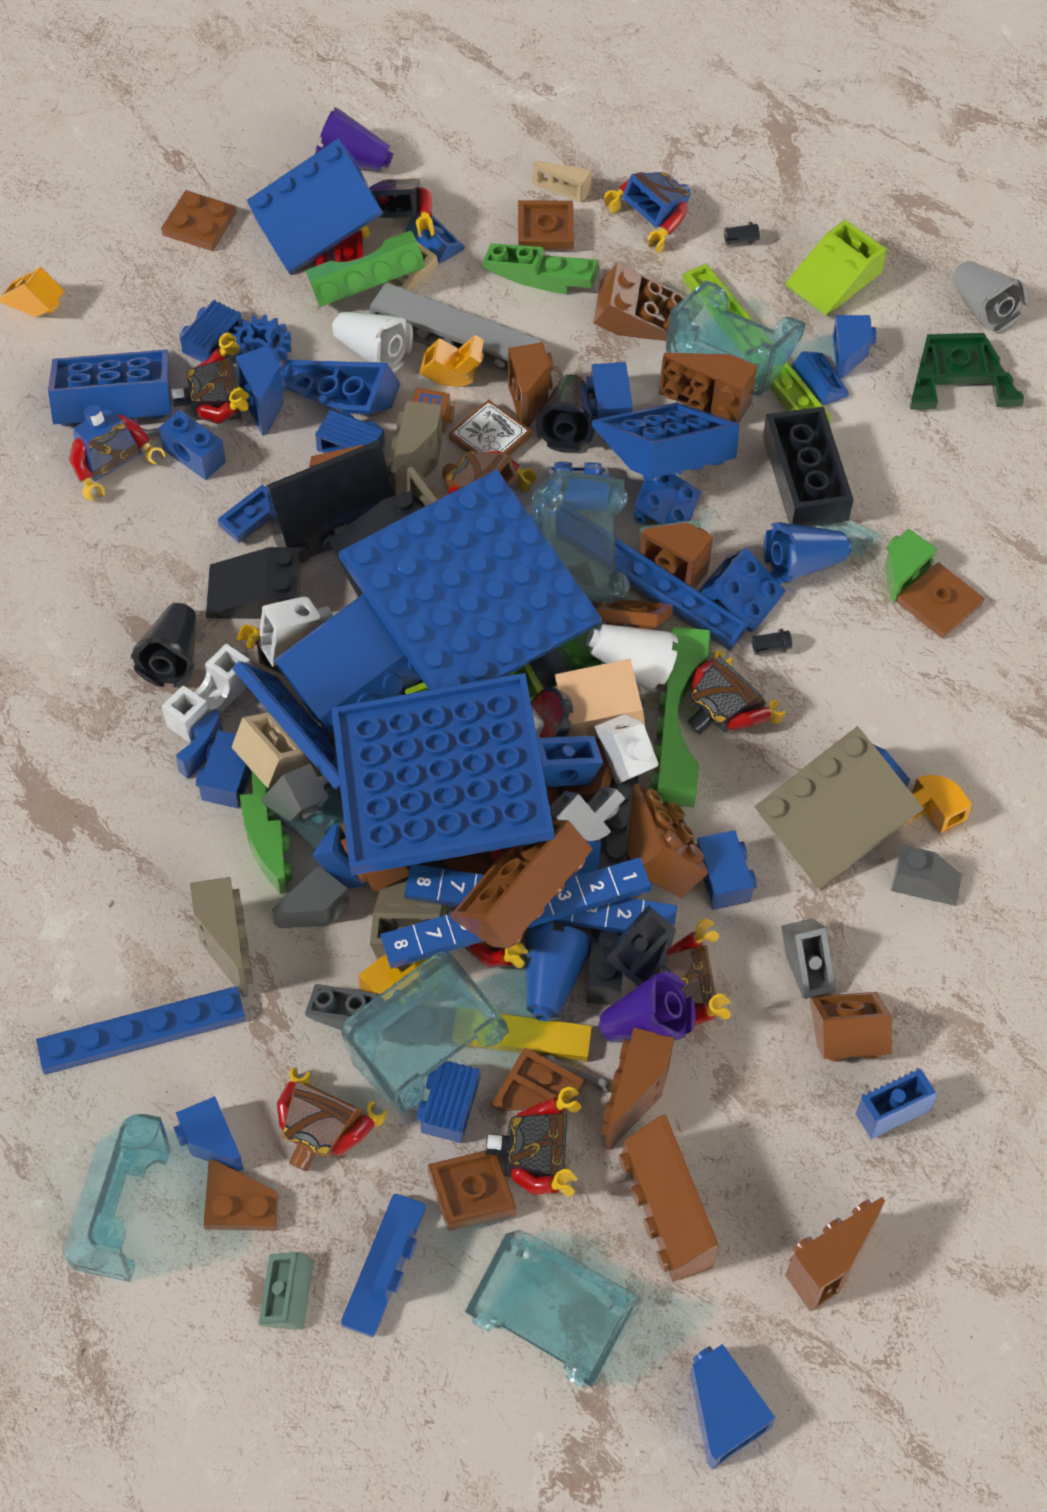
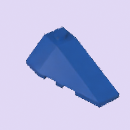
[281,360,401,414]

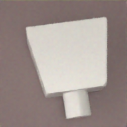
[258,596,333,667]
[595,714,658,784]

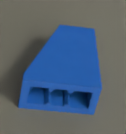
[690,1344,776,1469]

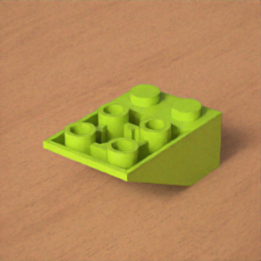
[785,219,887,317]

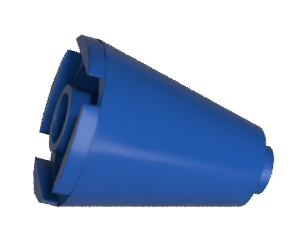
[763,522,852,584]
[525,923,591,1022]

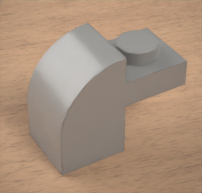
[550,786,625,841]

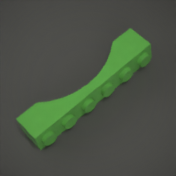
[651,627,710,808]

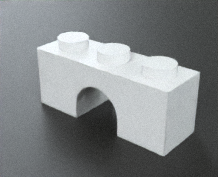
[161,644,251,743]

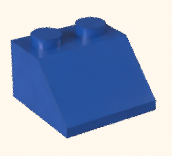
[235,345,286,436]

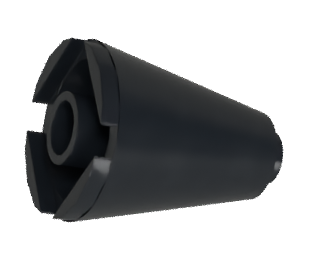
[536,374,595,453]
[131,603,196,688]

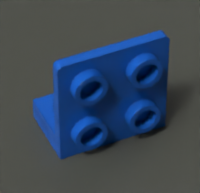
[698,547,785,632]

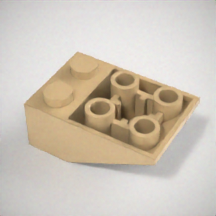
[232,712,323,788]

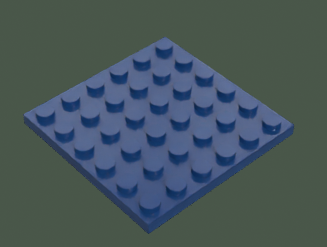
[338,469,602,690]
[331,673,555,875]

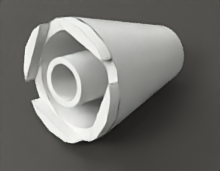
[332,312,413,373]
[586,624,678,693]

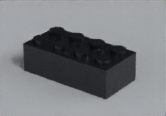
[763,406,854,527]

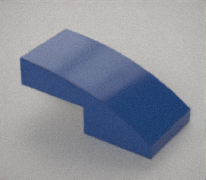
[175,709,223,779]

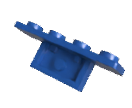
[341,1194,426,1337]

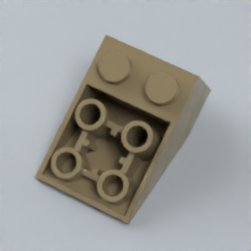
[387,401,442,496]
[370,866,452,961]
[190,877,253,997]

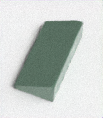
[259,1252,313,1330]

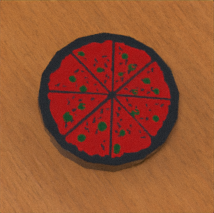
[531,687,573,738]

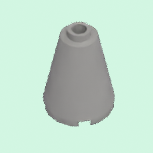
[953,261,1029,332]

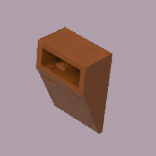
[593,262,689,343]
[659,352,758,424]
[627,784,708,899]
[601,1028,674,1150]
[785,1197,885,1311]

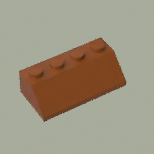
[450,820,593,949]
[619,1114,719,1282]

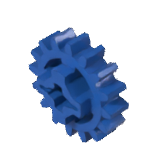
[232,315,292,362]

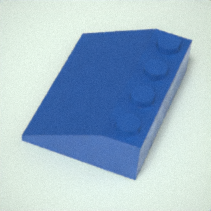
[247,138,384,275]
[48,349,172,427]
[592,402,740,480]
[274,594,421,737]

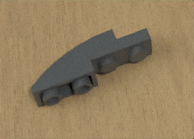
[305,984,448,1048]

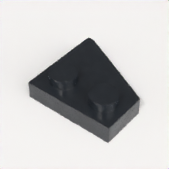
[603,905,676,986]

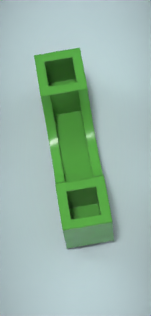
[305,231,426,307]

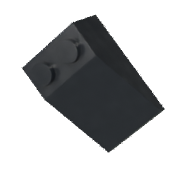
[206,547,301,619]

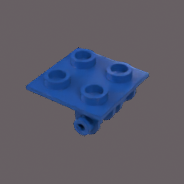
[633,474,702,525]

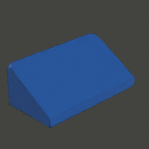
[405,215,465,264]
[792,351,849,405]
[313,824,367,889]

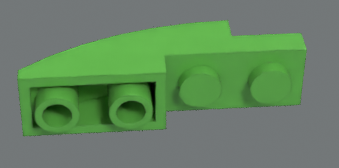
[482,243,600,294]
[240,771,292,894]

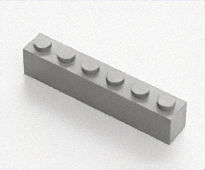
[370,282,540,376]

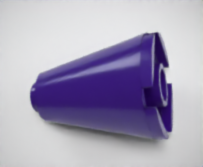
[315,107,394,172]
[599,971,696,1043]

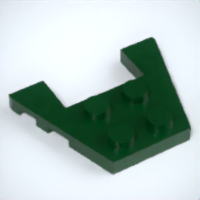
[910,333,1024,410]

